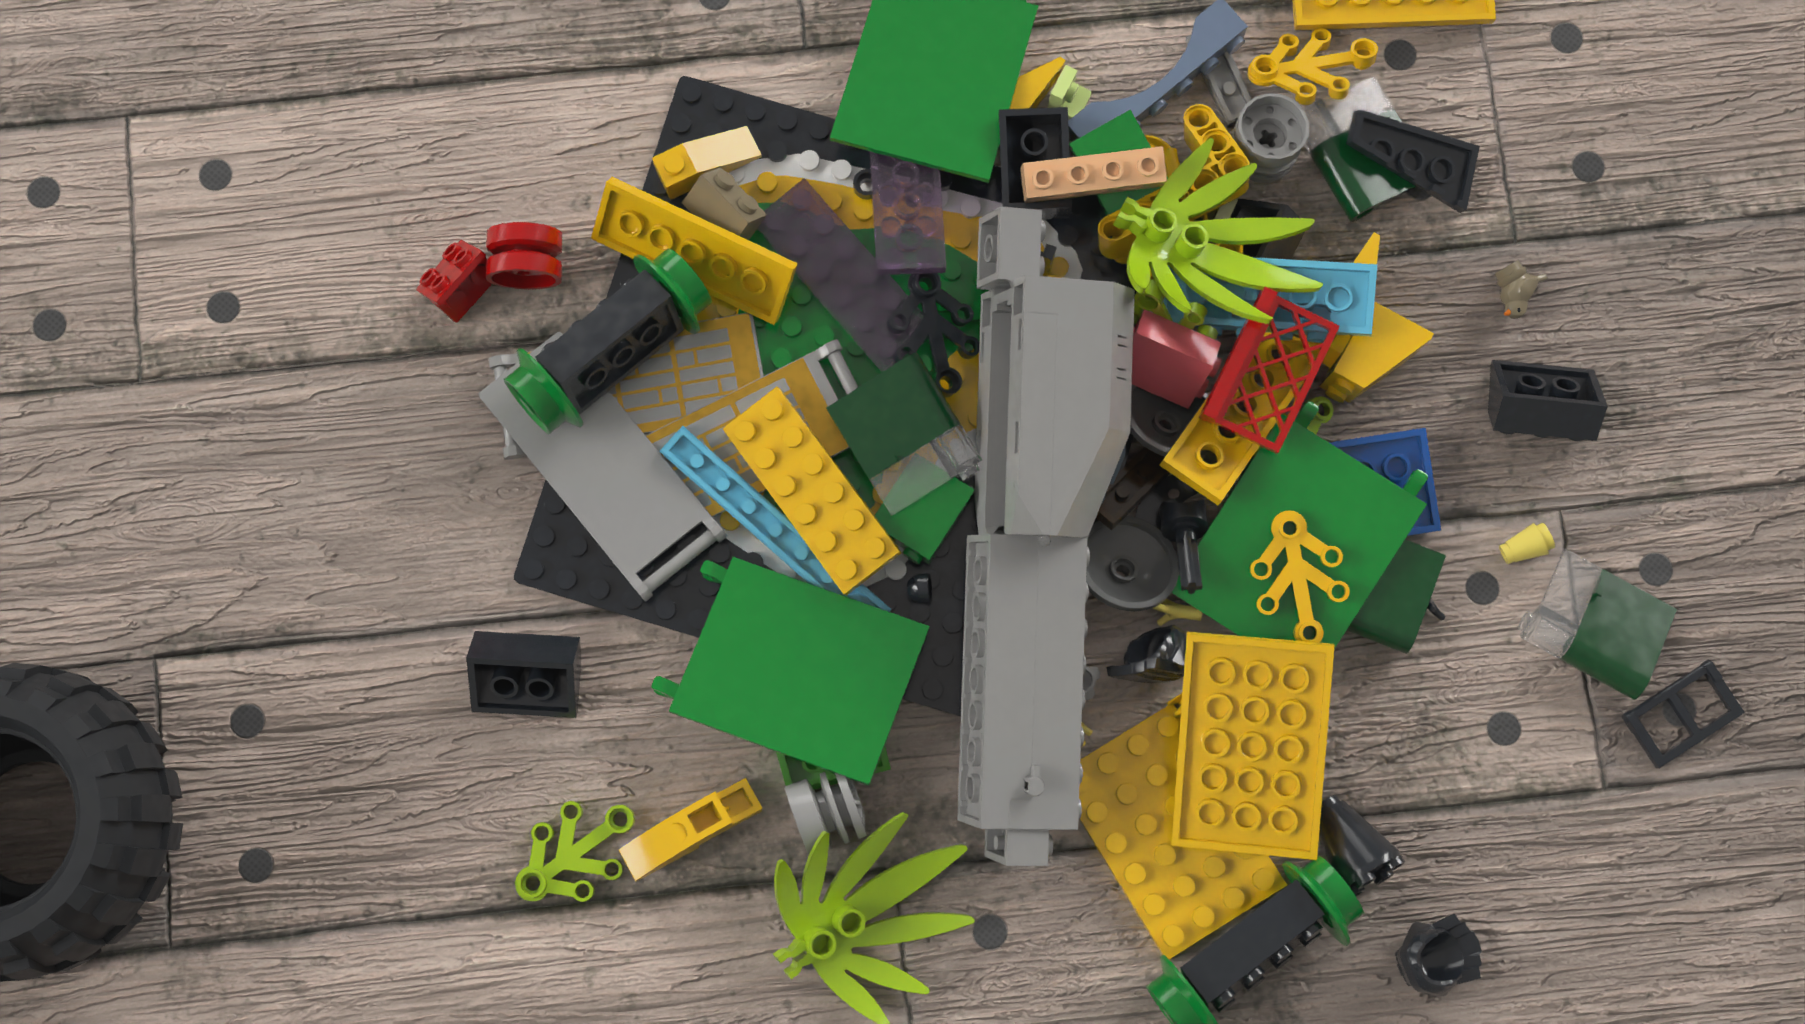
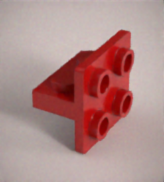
[416,240,492,323]

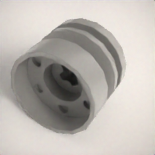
[1231,93,1309,183]
[785,772,867,855]

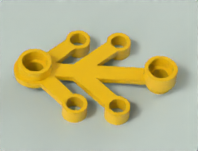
[1247,28,1378,105]
[1250,510,1350,643]

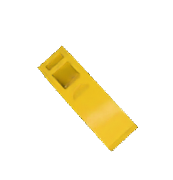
[619,778,763,882]

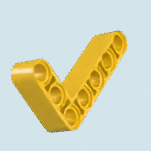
[1098,104,1250,259]

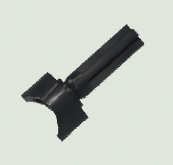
[1159,499,1209,594]

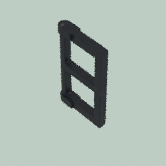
[1622,659,1745,768]

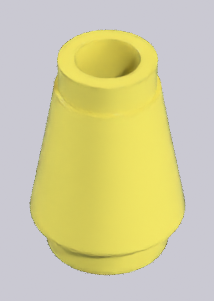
[1499,523,1555,564]

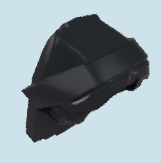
[1106,625,1186,684]
[1395,914,1482,997]

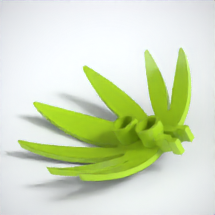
[1113,138,1323,324]
[773,812,975,1024]

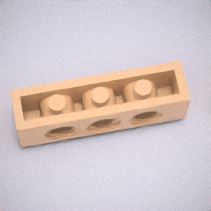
[1021,146,1167,203]

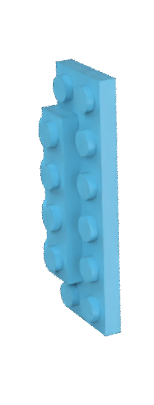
[1163,257,1378,343]

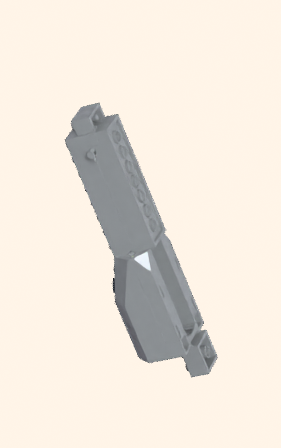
[957,206,1135,866]

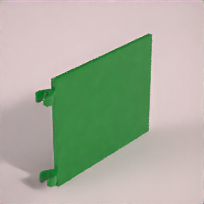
[830,0,1039,183]
[1171,401,1428,649]
[651,557,930,786]

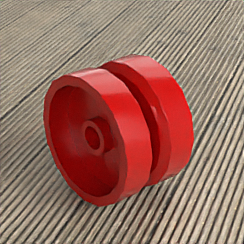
[486,222,563,290]

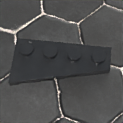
[1346,109,1480,213]

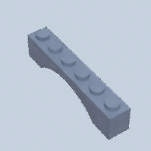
[1068,0,1248,142]

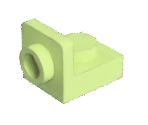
[1047,65,1092,119]

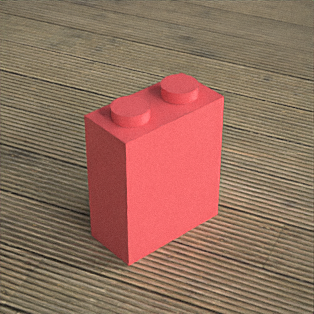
[1132,310,1222,409]

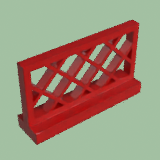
[1198,287,1340,454]

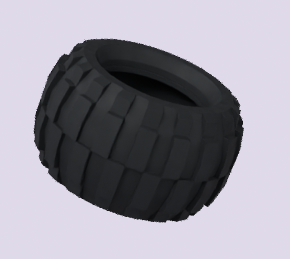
[0,663,183,982]

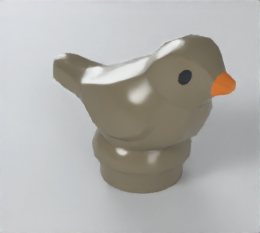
[1494,260,1548,319]

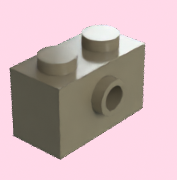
[682,167,767,240]

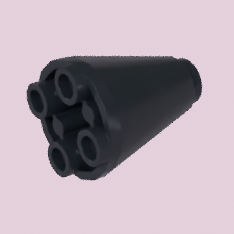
[1319,795,1405,897]

